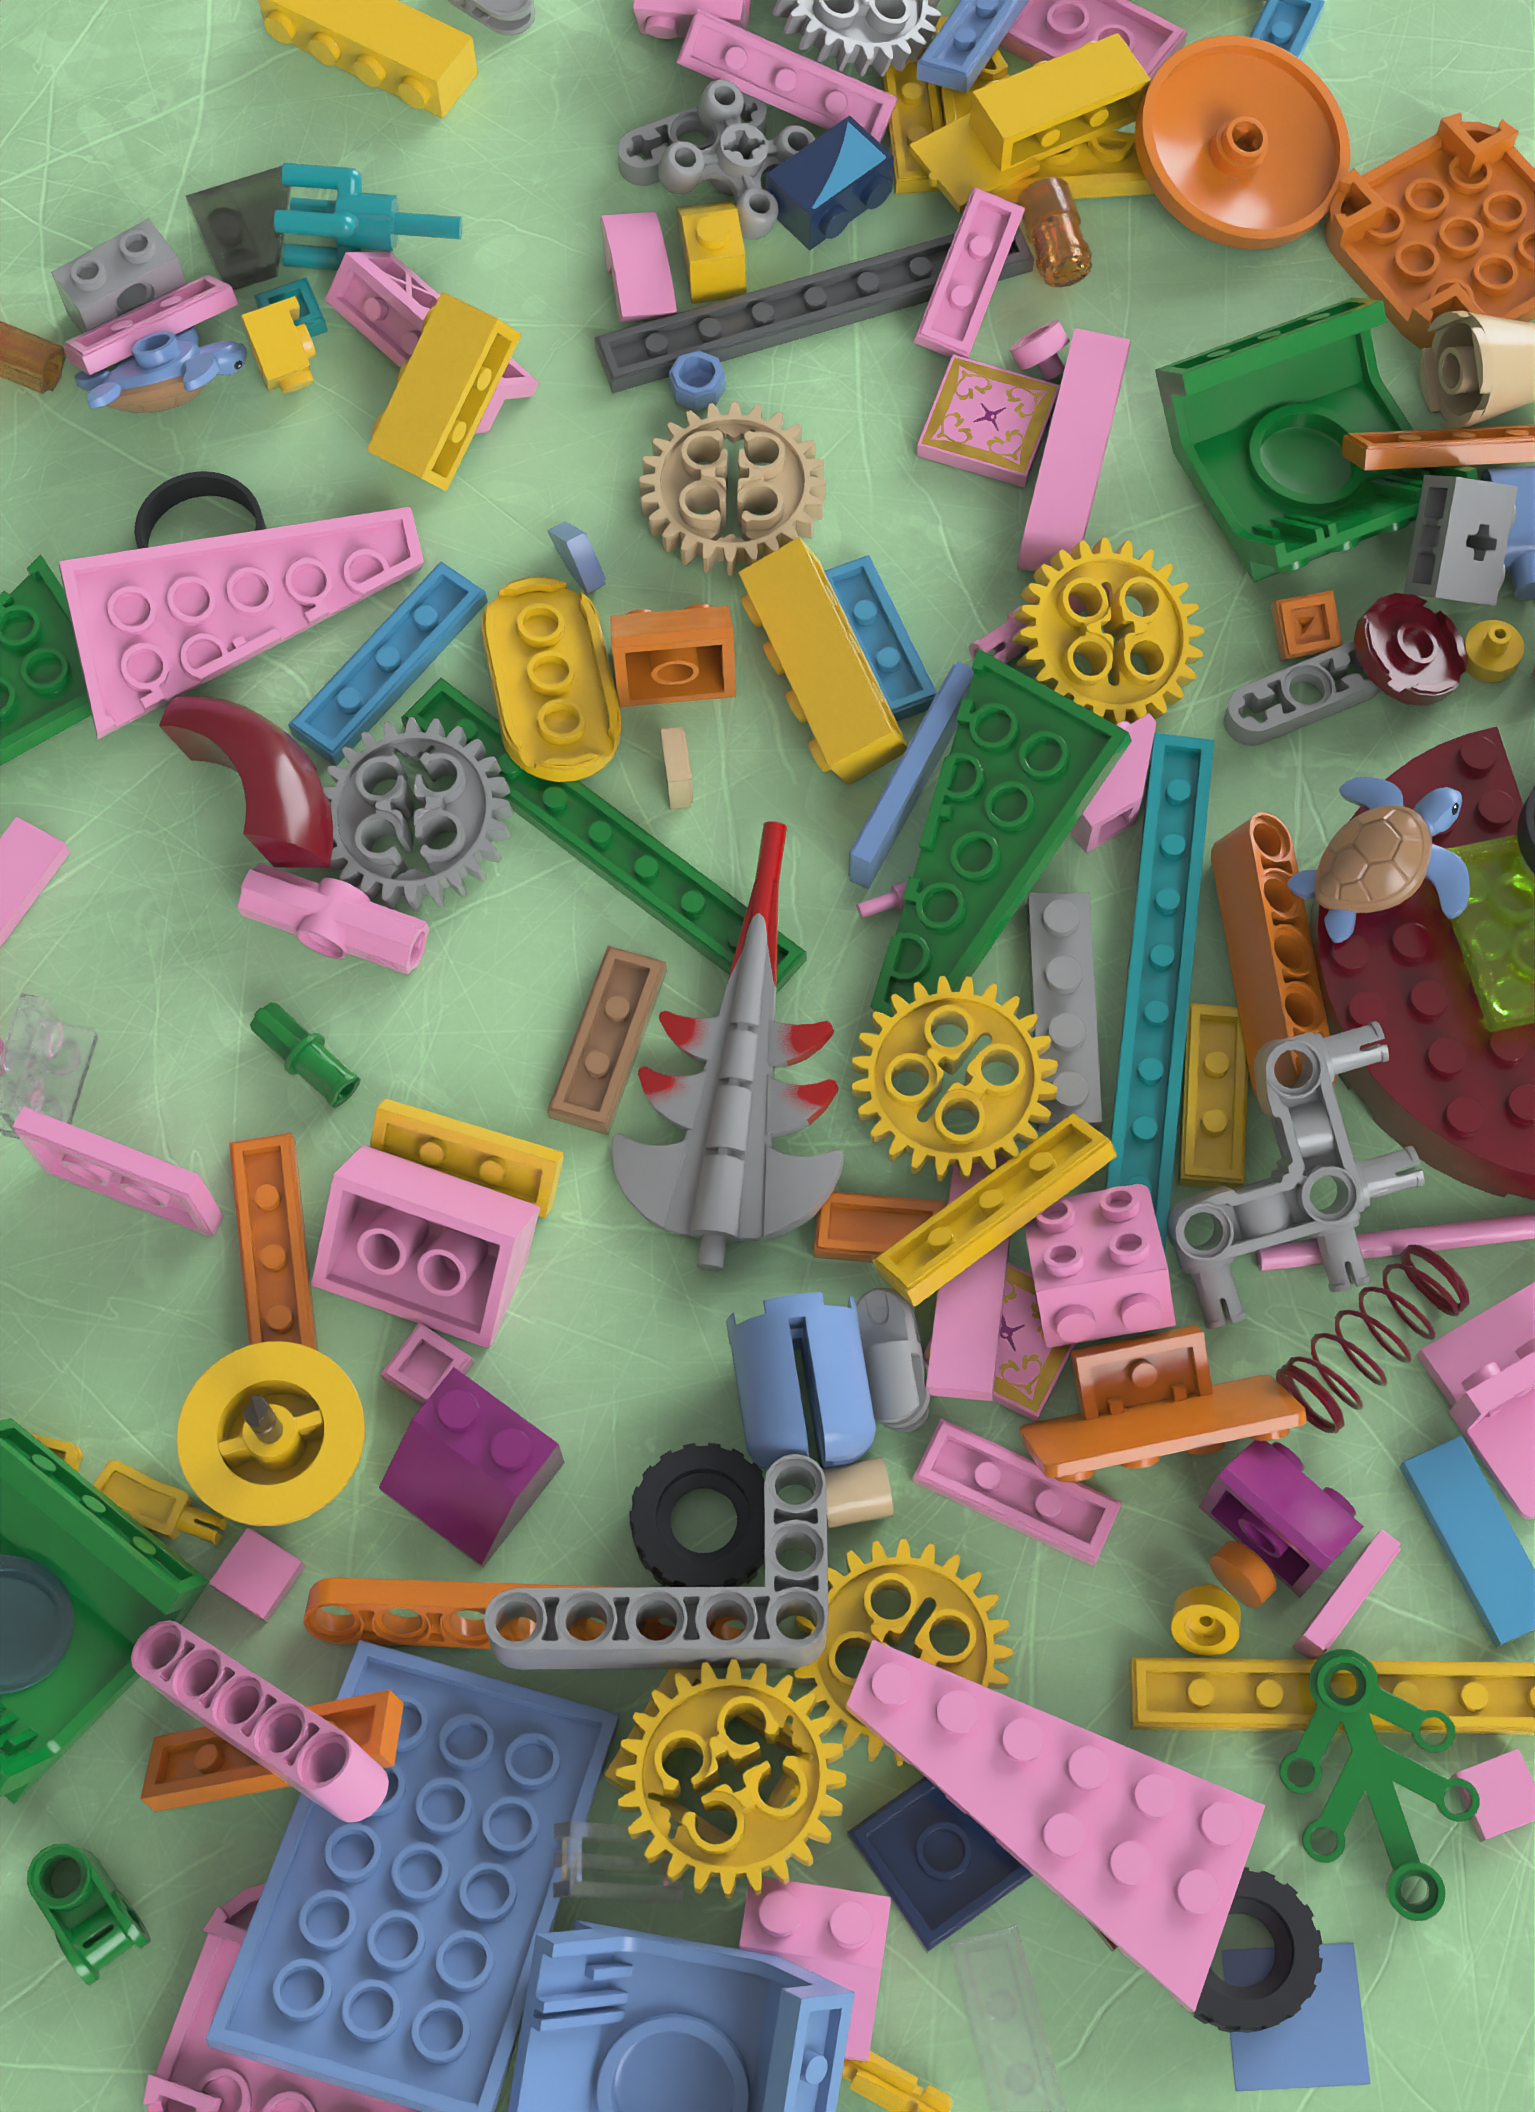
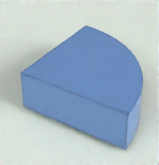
[547,521,606,593]

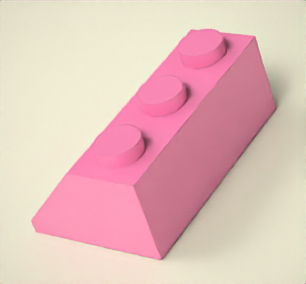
[311,1145,540,1349]

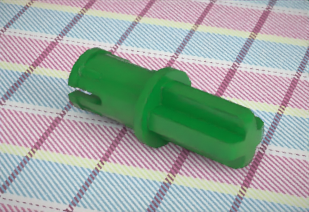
[250,1002,361,1107]

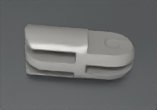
[856,1288,930,1433]

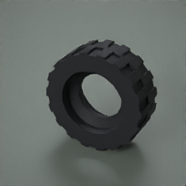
[629,1442,765,1587]
[1180,1867,1323,2033]

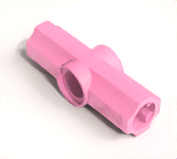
[237,863,429,975]

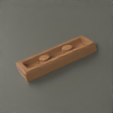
[547,946,667,1135]

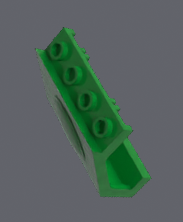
[1155,297,1478,583]

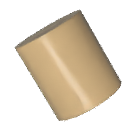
[821,1457,894,1528]

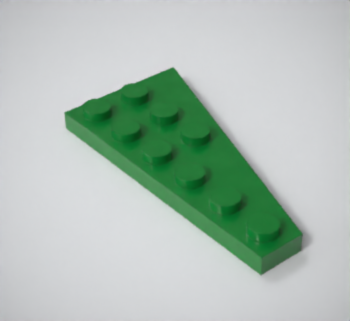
[0,554,92,766]
[870,648,1132,1034]

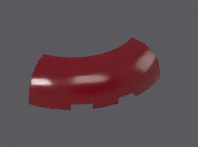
[159,695,333,868]

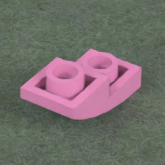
[600,212,677,323]

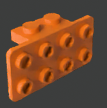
[1019,1325,1307,1483]

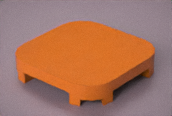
[1325,112,1535,349]

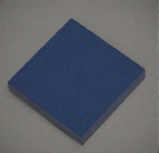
[847,1777,1034,1953]

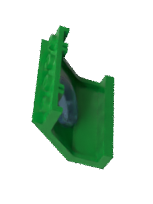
[0,1418,210,1804]

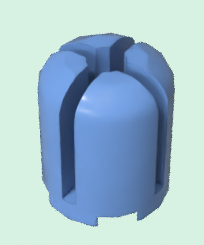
[726,1292,876,1470]

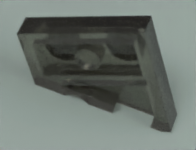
[186,165,291,291]

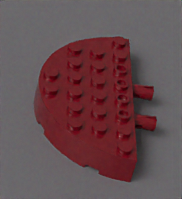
[1309,726,1535,1200]

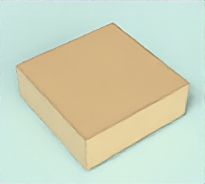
[660,726,694,810]

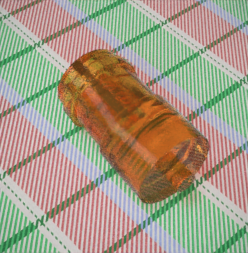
[1017,177,1092,288]

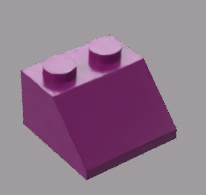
[379,1367,565,1568]
[1199,1440,1364,1598]

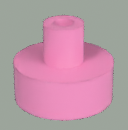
[1009,320,1070,381]

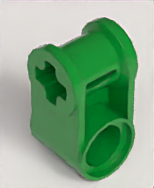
[27,1844,151,1986]

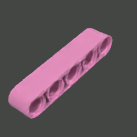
[1017,328,1131,572]
[131,1620,389,1823]

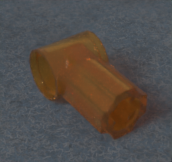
[0,321,66,394]

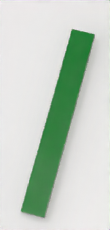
[401,677,807,994]

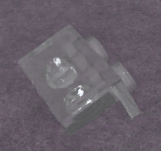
[0,993,98,1139]

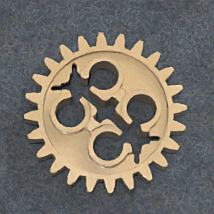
[639,401,826,576]

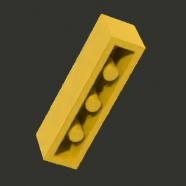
[258,0,478,119]
[738,537,908,785]

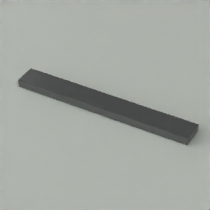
[594,226,1034,393]

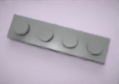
[1027,893,1102,1131]

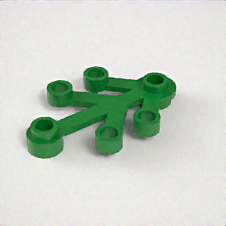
[1279,1649,1480,1921]

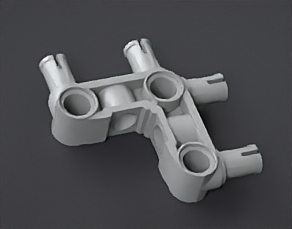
[1167,1021,1425,1329]

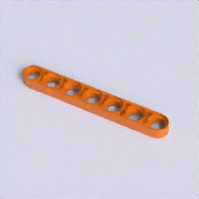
[303,1577,745,1649]

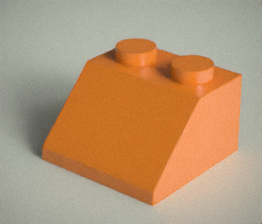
[610,604,736,707]

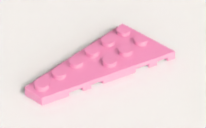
[59,507,424,740]
[845,1640,1265,2013]

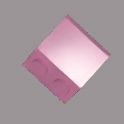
[739,1876,891,2061]

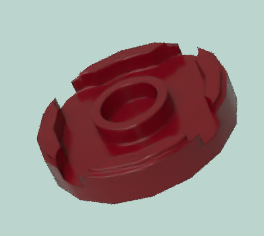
[1354,593,1468,706]

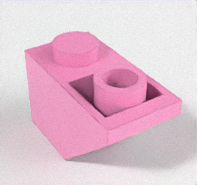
[1070,713,1156,854]

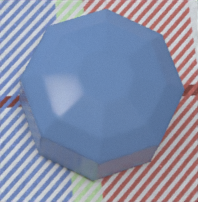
[669,350,726,411]

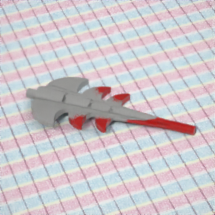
[612,821,844,1272]

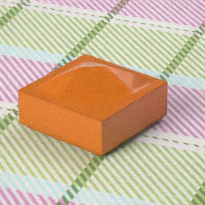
[1270,590,1342,661]

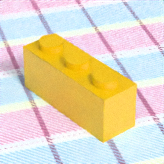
[969,33,1151,172]
[366,292,522,492]

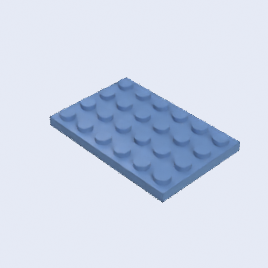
[206,1640,619,2112]

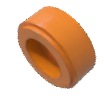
[1209,1541,1277,1608]

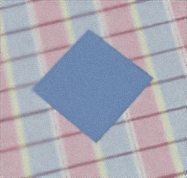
[1221,1943,1371,2091]

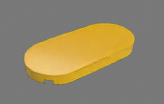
[482,577,621,782]

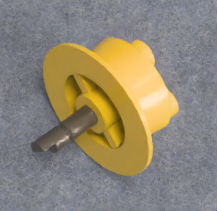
[176,1341,365,1526]

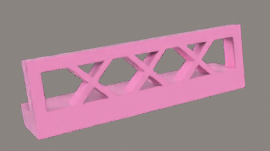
[325,251,540,434]

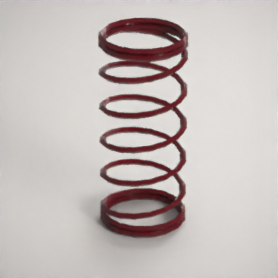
[1276,1245,1470,1434]

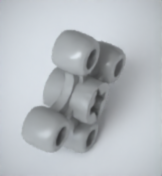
[658,80,815,240]

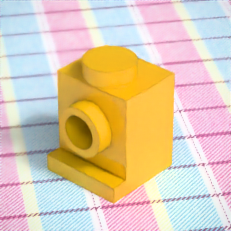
[241,296,317,394]

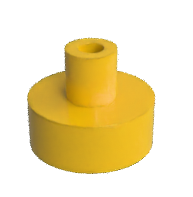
[1464,620,1524,683]
[1171,1584,1242,1656]

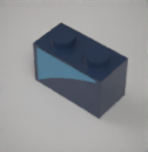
[766,115,894,251]

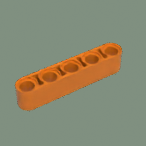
[1211,812,1337,1101]

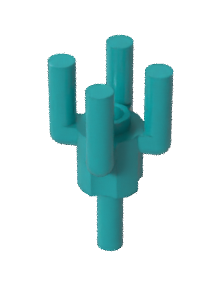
[274,163,462,270]

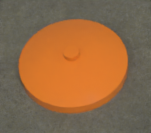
[1135,35,1350,250]

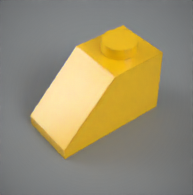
[676,200,746,304]

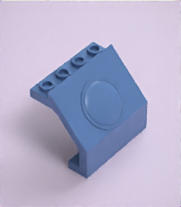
[508,1920,855,2112]

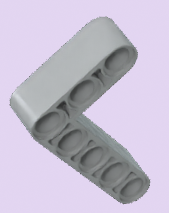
[484,1454,828,1670]

